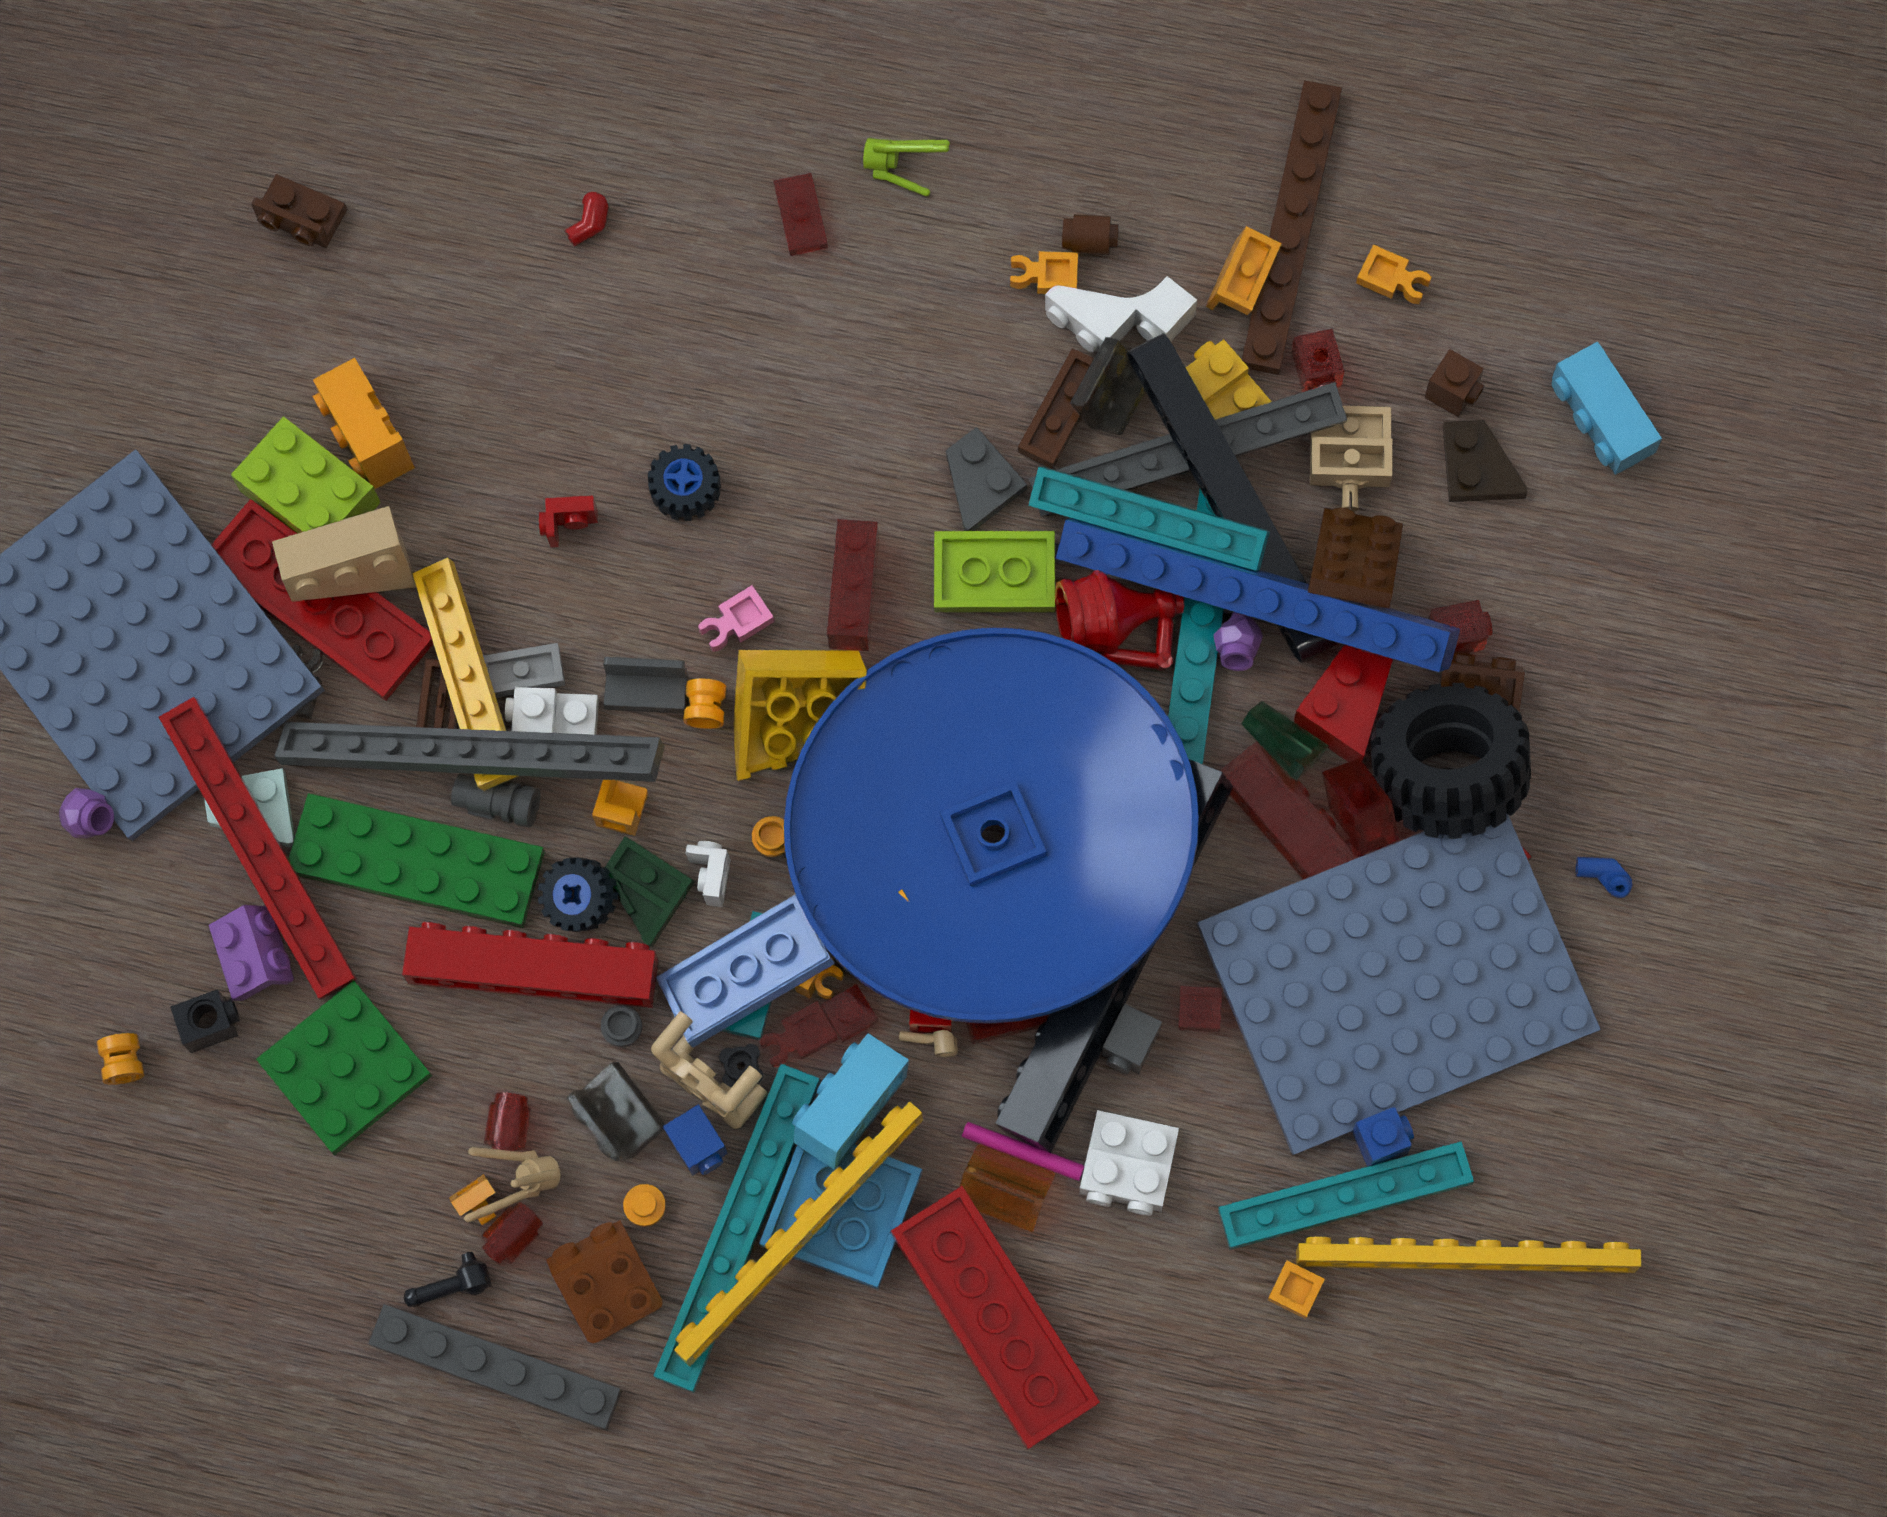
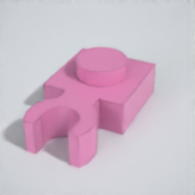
[698,585,774,652]

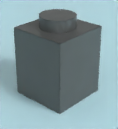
[1102,1004,1162,1074]

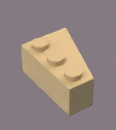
[272,506,416,602]

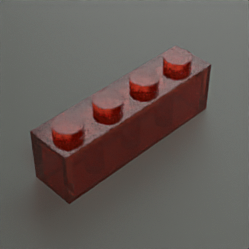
[1219,741,1363,880]

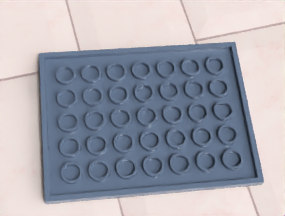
[0,449,325,841]
[1196,814,1601,1156]

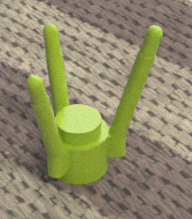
[863,138,950,197]

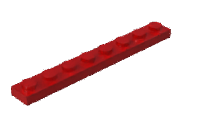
[158,697,357,1000]

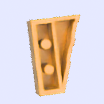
[312,358,415,489]

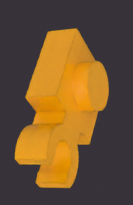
[1356,244,1432,304]
[1010,251,1078,294]

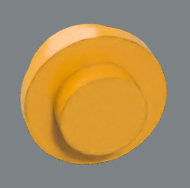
[752,816,785,857]
[623,1184,666,1227]

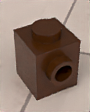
[1425,349,1485,418]

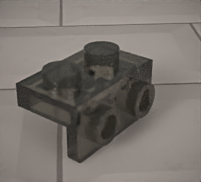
[567,1062,666,1162]

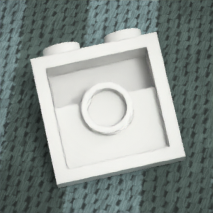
[505,687,599,735]
[1079,1110,1179,1216]

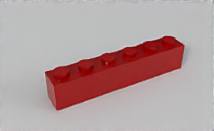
[402,922,659,1008]

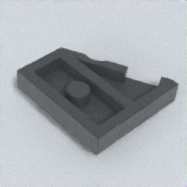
[946,427,1027,531]

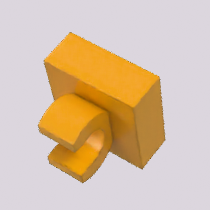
[795,965,844,999]
[449,1174,496,1225]

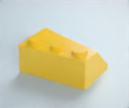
[733,650,867,781]

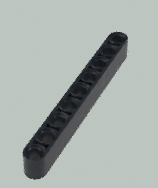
[1127,333,1338,664]

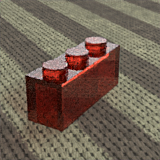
[827,519,879,651]

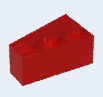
[1293,645,1393,770]

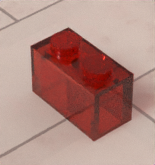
[1322,758,1399,854]

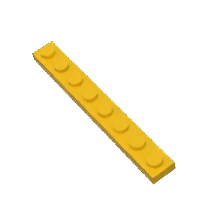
[674,1101,923,1367]
[1296,1237,1641,1273]

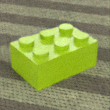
[231,416,381,534]

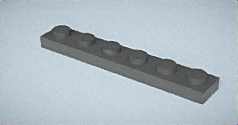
[368,1304,622,1431]

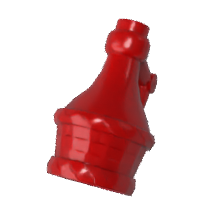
[1055,570,1184,671]

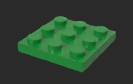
[256,980,432,1156]

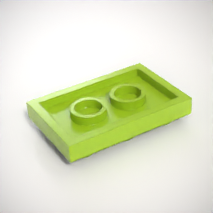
[934,531,1055,612]

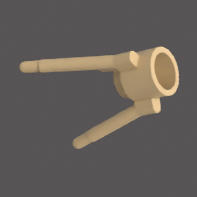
[464,1147,561,1222]

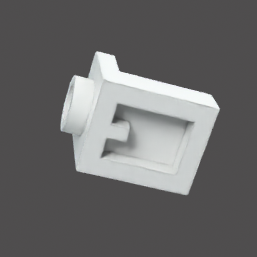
[685,841,731,907]

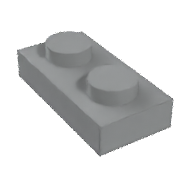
[483,643,565,697]

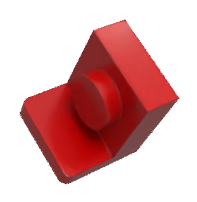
[539,495,598,548]

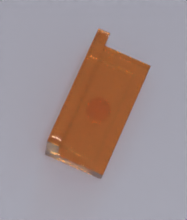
[959,1144,1055,1232]

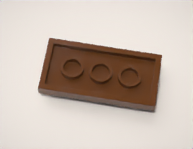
[1308,507,1403,609]

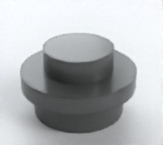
[601,1005,642,1047]

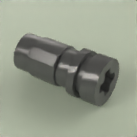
[451,774,541,828]

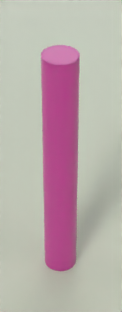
[962,1121,1085,1181]

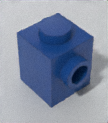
[663,1104,728,1176]
[1352,1107,1414,1167]

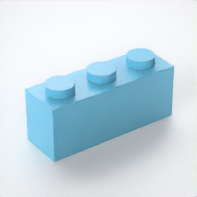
[1552,342,1662,475]
[792,1033,909,1170]

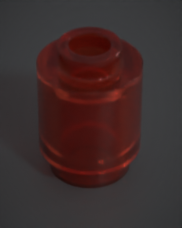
[484,1092,531,1151]
[481,1201,543,1265]

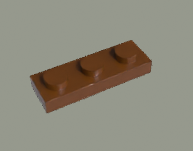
[1018,348,1107,469]

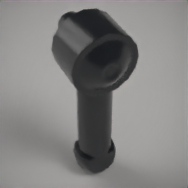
[404,1252,492,1307]

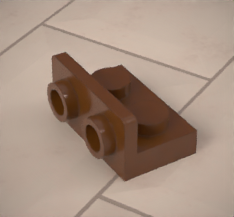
[251,174,348,248]
[1440,652,1525,712]

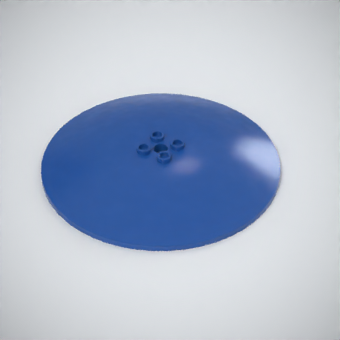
[784,628,1199,1023]

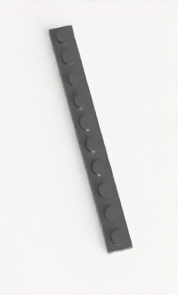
[274,722,665,782]

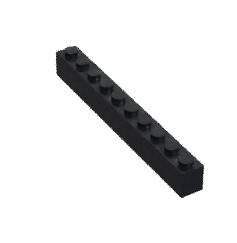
[995,759,1234,1153]

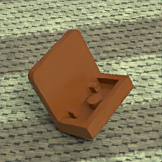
[546,1220,662,1343]

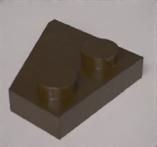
[1443,420,1528,502]

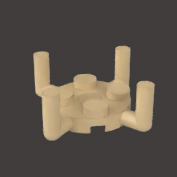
[651,1011,769,1129]

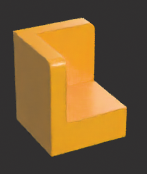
[592,780,648,836]

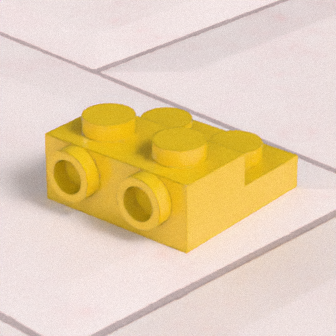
[1185,339,1272,420]

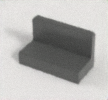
[603,657,689,714]

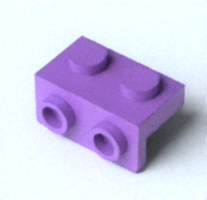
[209,905,294,1001]

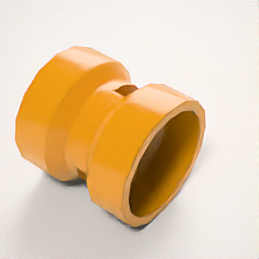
[683,678,727,729]
[97,1033,145,1085]

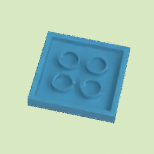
[759,1145,923,1290]

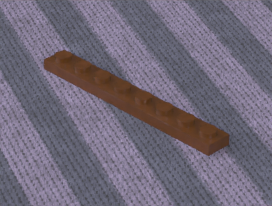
[1242,80,1342,375]

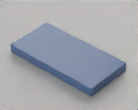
[656,894,835,1048]

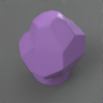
[1214,612,1263,671]
[58,788,114,838]

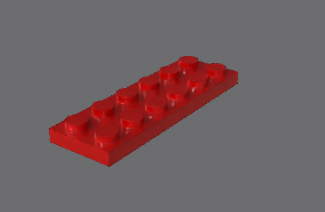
[211,499,434,701]
[890,1186,1100,1450]

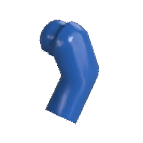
[1576,857,1633,898]

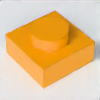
[1268,1260,1325,1319]

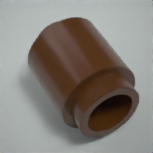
[1062,214,1119,255]

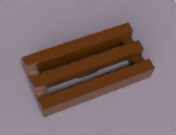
[416,658,459,729]

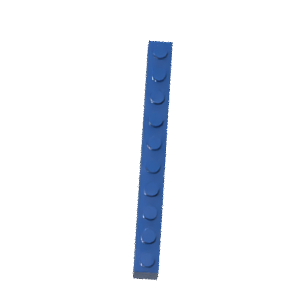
[1056,519,1461,672]

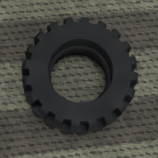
[1371,683,1531,839]

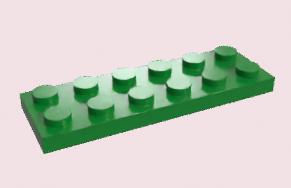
[289,793,545,928]

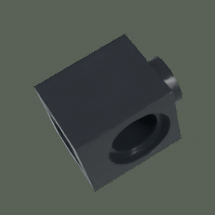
[170,989,240,1053]

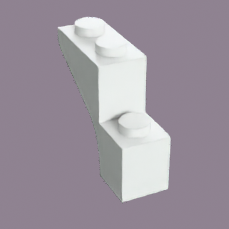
[1045,276,1197,358]

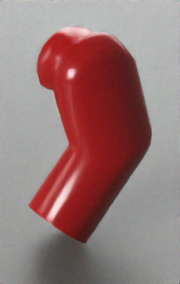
[564,192,609,247]

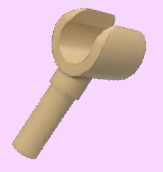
[899,1030,958,1057]

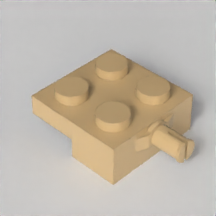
[1310,406,1392,512]

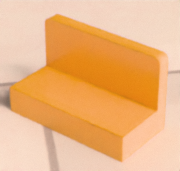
[1206,226,1282,315]

